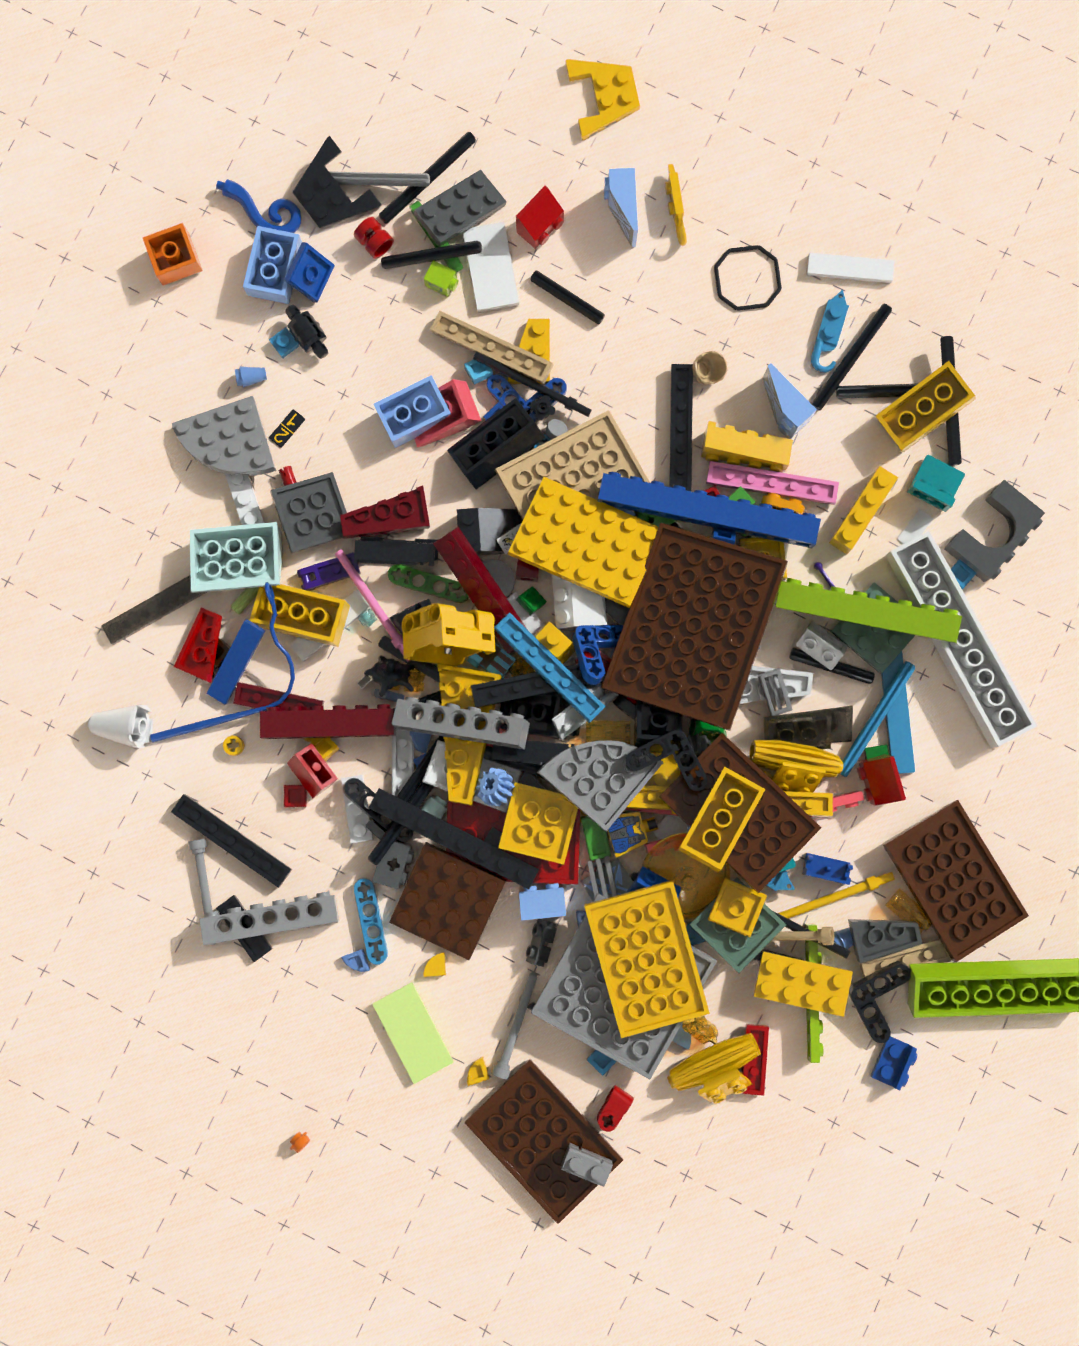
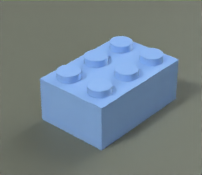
[243,226,302,304]

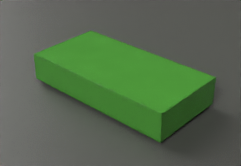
[581,816,612,861]

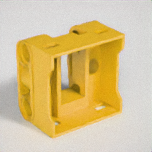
[402,603,495,666]

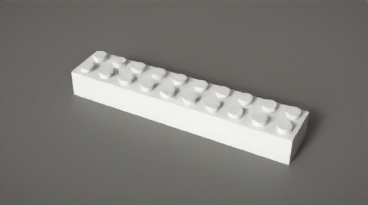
[885,531,1037,748]

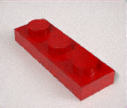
[742,1024,769,1096]

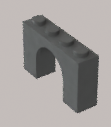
[944,479,1045,582]

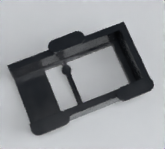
[354,536,439,566]
[492,740,575,772]

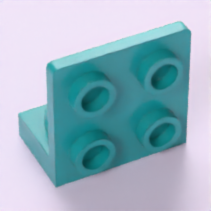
[907,455,965,512]

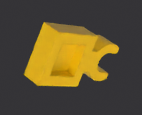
[303,738,339,762]

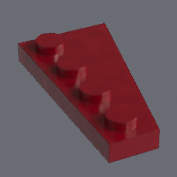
[340,485,430,539]

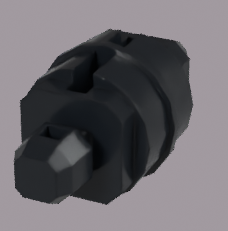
[285,304,329,359]

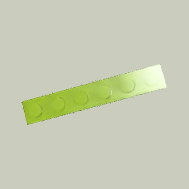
[805,924,824,1063]

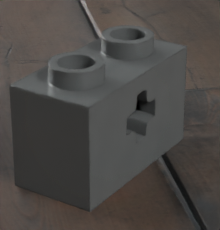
[372,841,415,889]

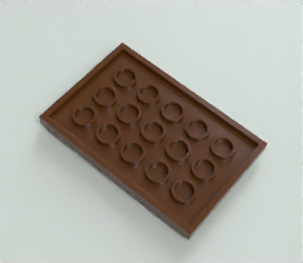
[659,733,822,893]
[883,800,1029,962]
[464,1058,624,1224]

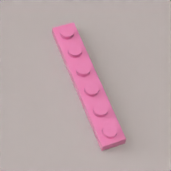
[706,461,839,505]

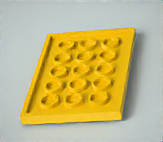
[508,477,659,608]
[584,880,710,1038]

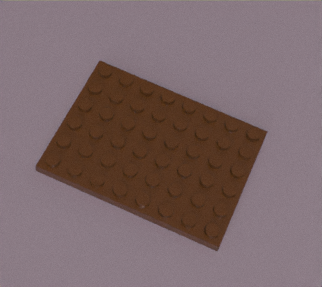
[602,523,788,731]

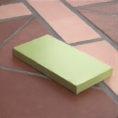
[372,982,454,1084]

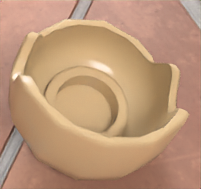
[692,351,728,385]

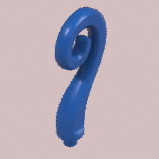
[216,179,302,233]

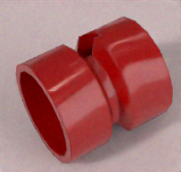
[353,217,394,259]

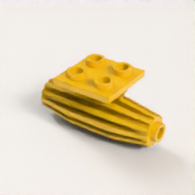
[749,740,843,793]
[667,1033,761,1104]

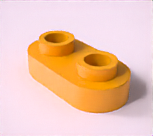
[761,493,805,515]

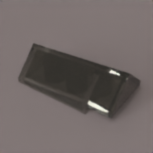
[762,706,853,749]

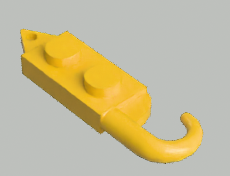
[665,164,687,246]

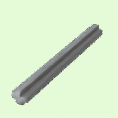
[329,171,430,187]

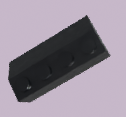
[447,398,545,490]

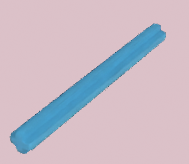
[840,661,915,777]

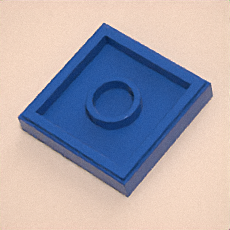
[284,242,335,303]

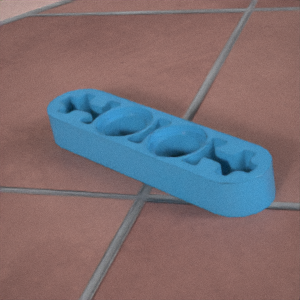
[354,878,388,965]

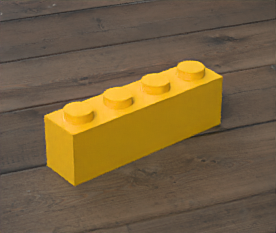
[829,466,898,554]

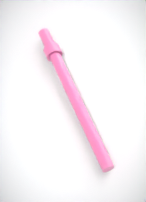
[335,549,411,662]

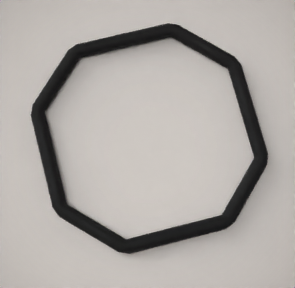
[714,245,782,311]

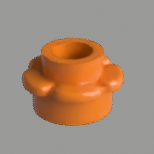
[290,1132,310,1153]

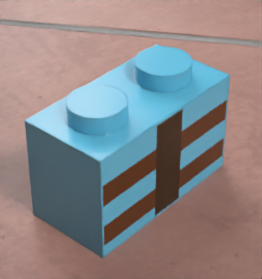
[466,643,517,679]

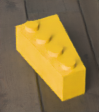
[701,421,793,472]

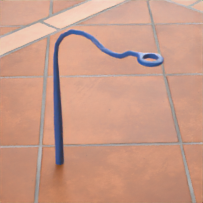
[150,582,295,742]

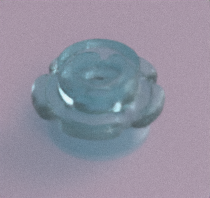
[357,608,377,628]

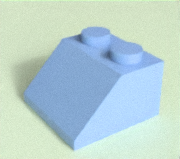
[519,883,566,921]

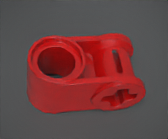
[597,1085,634,1132]

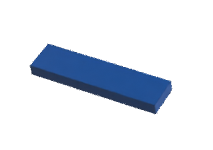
[206,619,266,705]

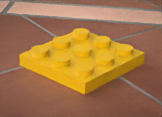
[498,782,578,865]

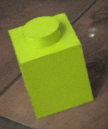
[424,260,459,297]

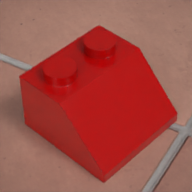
[516,185,564,249]
[857,754,906,806]

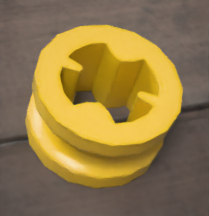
[223,735,245,756]

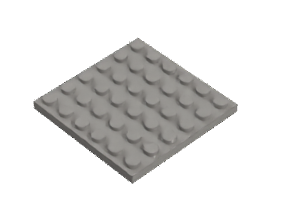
[531,893,717,1080]

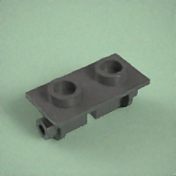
[526,919,557,967]

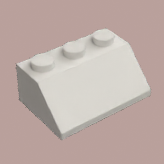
[552,574,607,631]

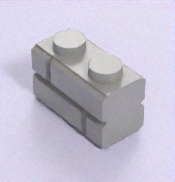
[561,1143,613,1187]

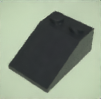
[456,508,523,556]
[500,692,570,740]
[634,700,682,754]

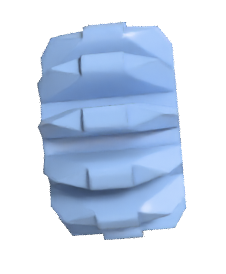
[475,768,515,807]

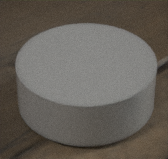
[545,419,568,439]

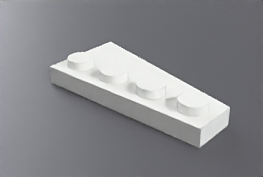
[740,666,813,704]

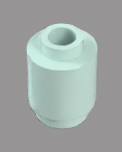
[421,795,448,819]

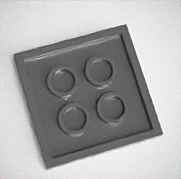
[270,472,347,554]

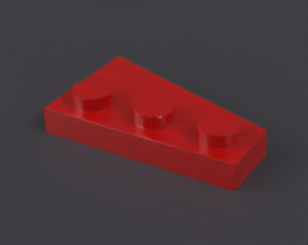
[174,607,222,683]

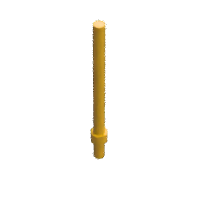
[778,872,895,919]

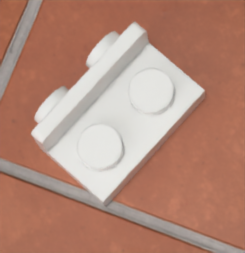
[796,621,848,670]

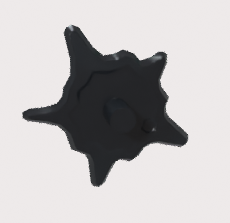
[364,655,415,697]

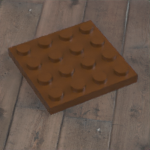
[389,842,506,961]

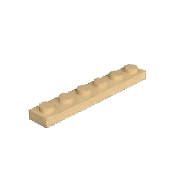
[430,311,554,384]

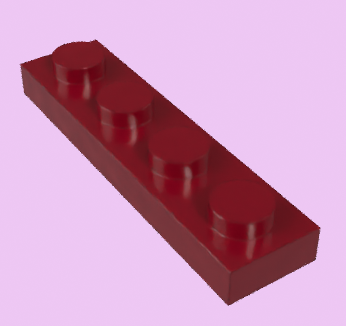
[233,682,325,711]

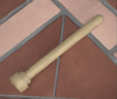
[772,927,834,945]

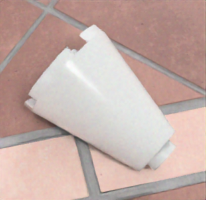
[88,704,153,748]

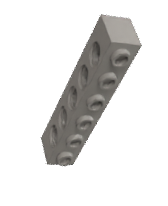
[392,697,530,750]
[199,891,339,945]

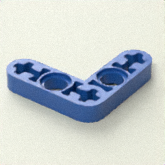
[487,374,567,422]
[572,625,624,685]

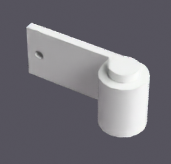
[552,683,608,740]

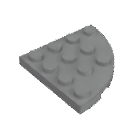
[171,396,276,476]
[537,740,664,831]

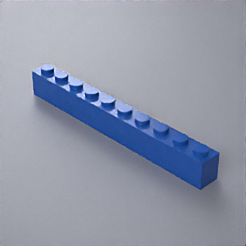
[598,472,821,549]

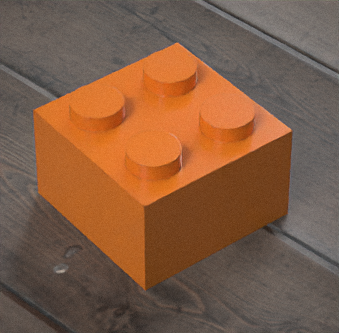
[143,223,203,285]

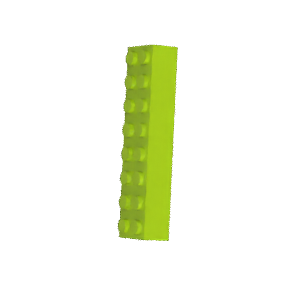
[776,578,962,643]
[907,958,1079,1018]

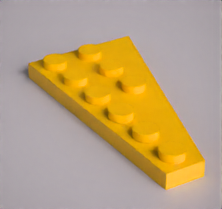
[437,664,502,806]

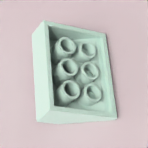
[190,522,283,593]

